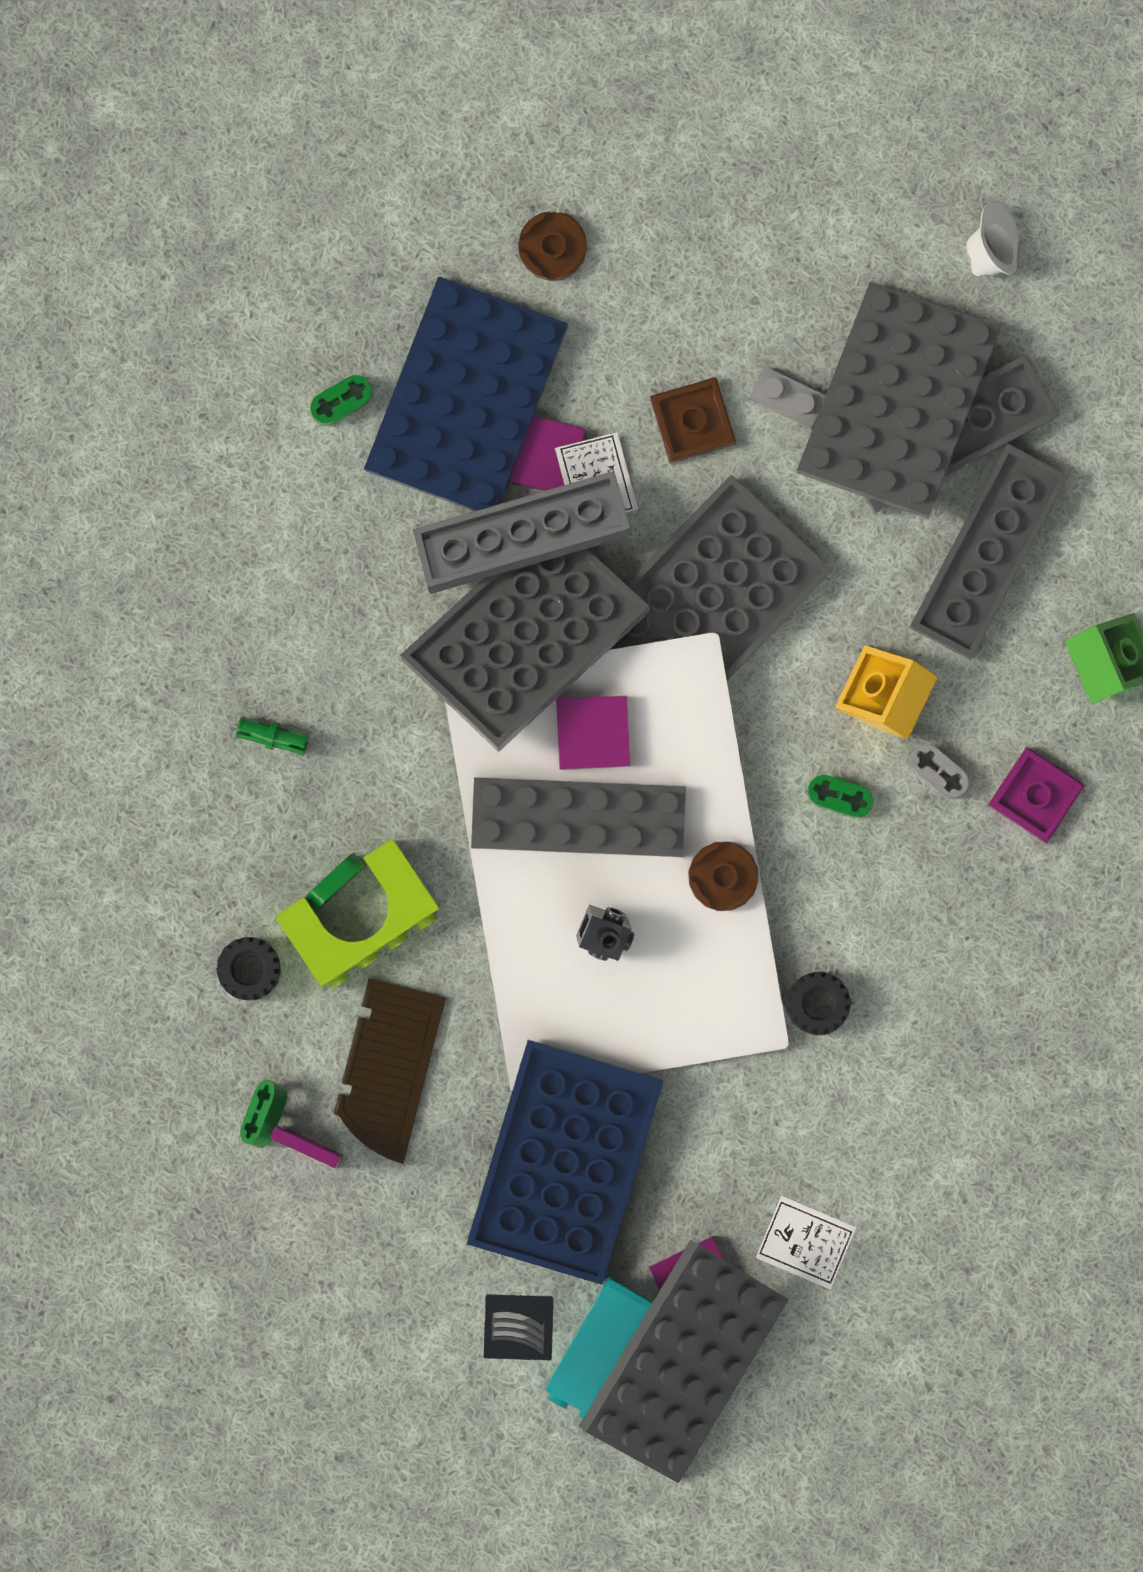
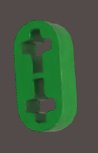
[310,375,372,426]
[807,775,873,818]
[305,852,366,910]
[240,1080,287,1148]

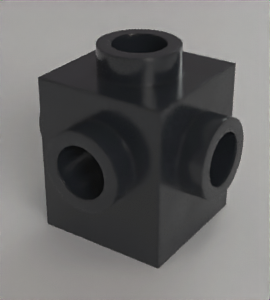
[576,904,634,961]

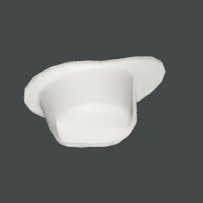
[967,201,1019,276]

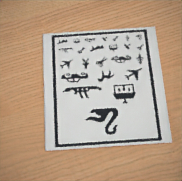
[555,432,638,512]
[756,1196,856,1290]

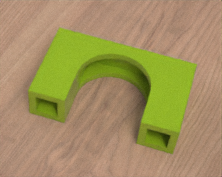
[274,838,440,990]

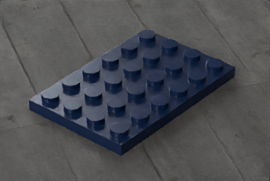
[364,276,568,512]
[466,1039,664,1285]

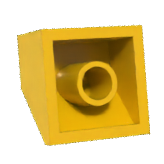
[835,645,938,740]

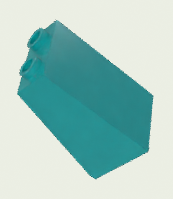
[545,1276,653,1419]

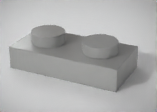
[749,366,825,429]

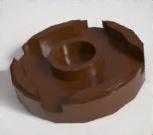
[518,212,587,281]
[688,842,758,911]

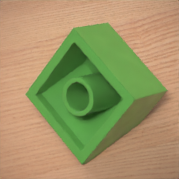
[1065,613,1143,704]

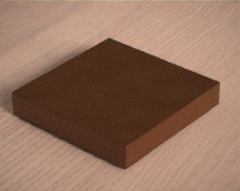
[650,377,736,464]

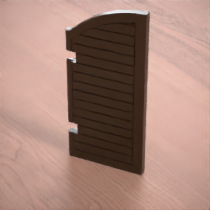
[334,978,446,1164]

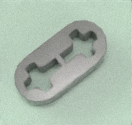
[909,744,969,799]

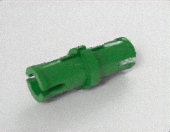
[236,716,310,756]

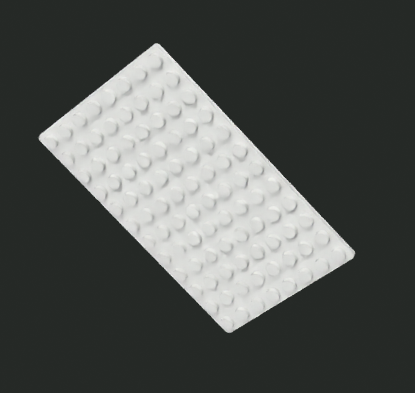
[445,633,789,1091]

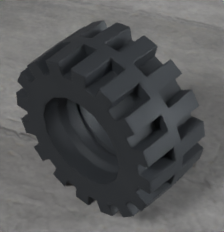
[216,937,281,1001]
[787,972,851,1035]

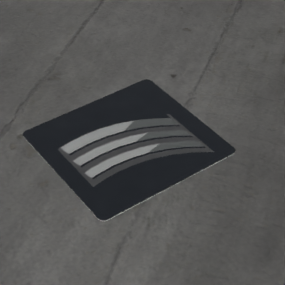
[483,1294,554,1361]

